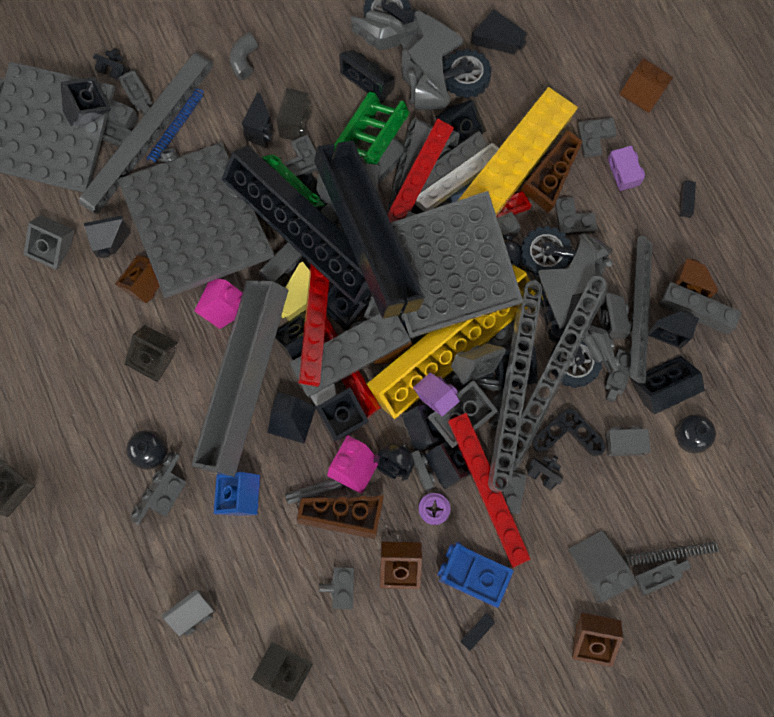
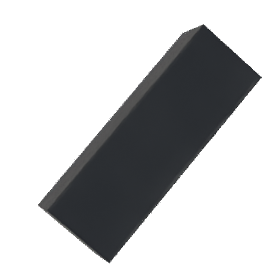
[679,180,696,218]
[460,613,496,651]

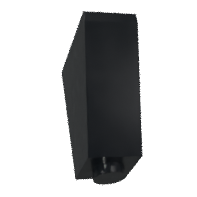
[471,9,527,55]

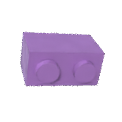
[607,146,645,191]
[413,372,460,417]

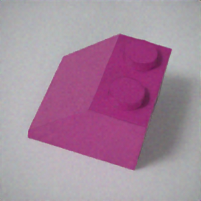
[194,279,243,329]
[327,435,378,494]

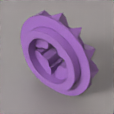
[419,493,450,525]

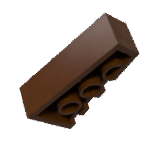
[520,130,583,213]
[297,495,384,539]

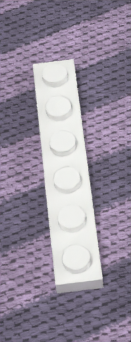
[415,143,499,212]

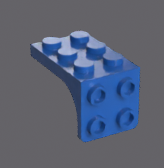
[437,541,514,608]

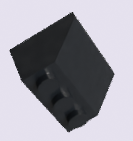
[339,50,395,104]
[631,355,705,415]

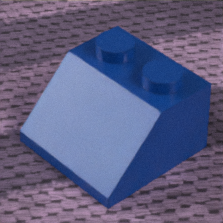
[213,472,260,516]

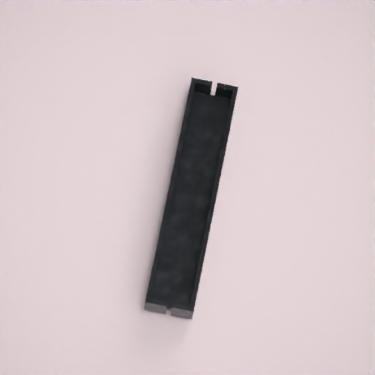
[314,141,425,319]

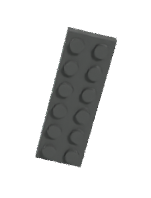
[289,314,411,398]

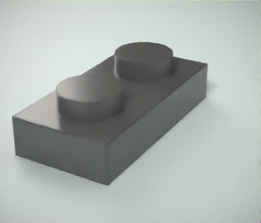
[411,450,435,492]

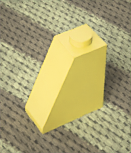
[281,262,310,321]

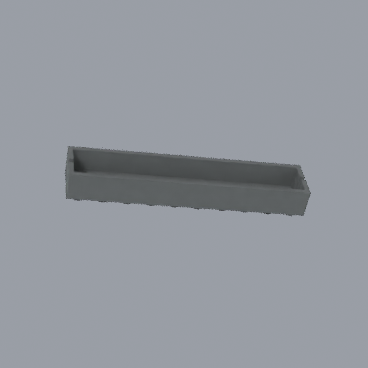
[191,281,289,477]

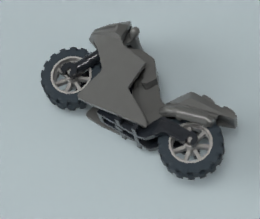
[351,0,492,110]
[521,226,619,388]

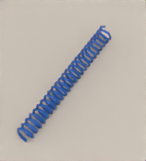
[147,89,204,162]

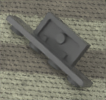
[130,451,186,525]

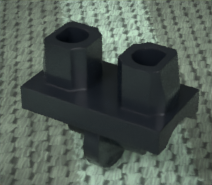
[93,48,130,80]
[527,455,563,490]

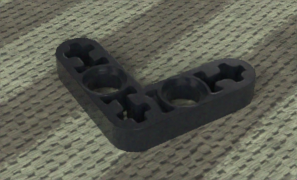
[532,409,606,456]

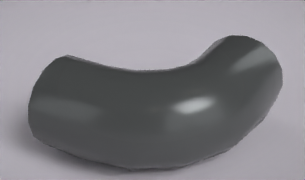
[230,32,259,80]

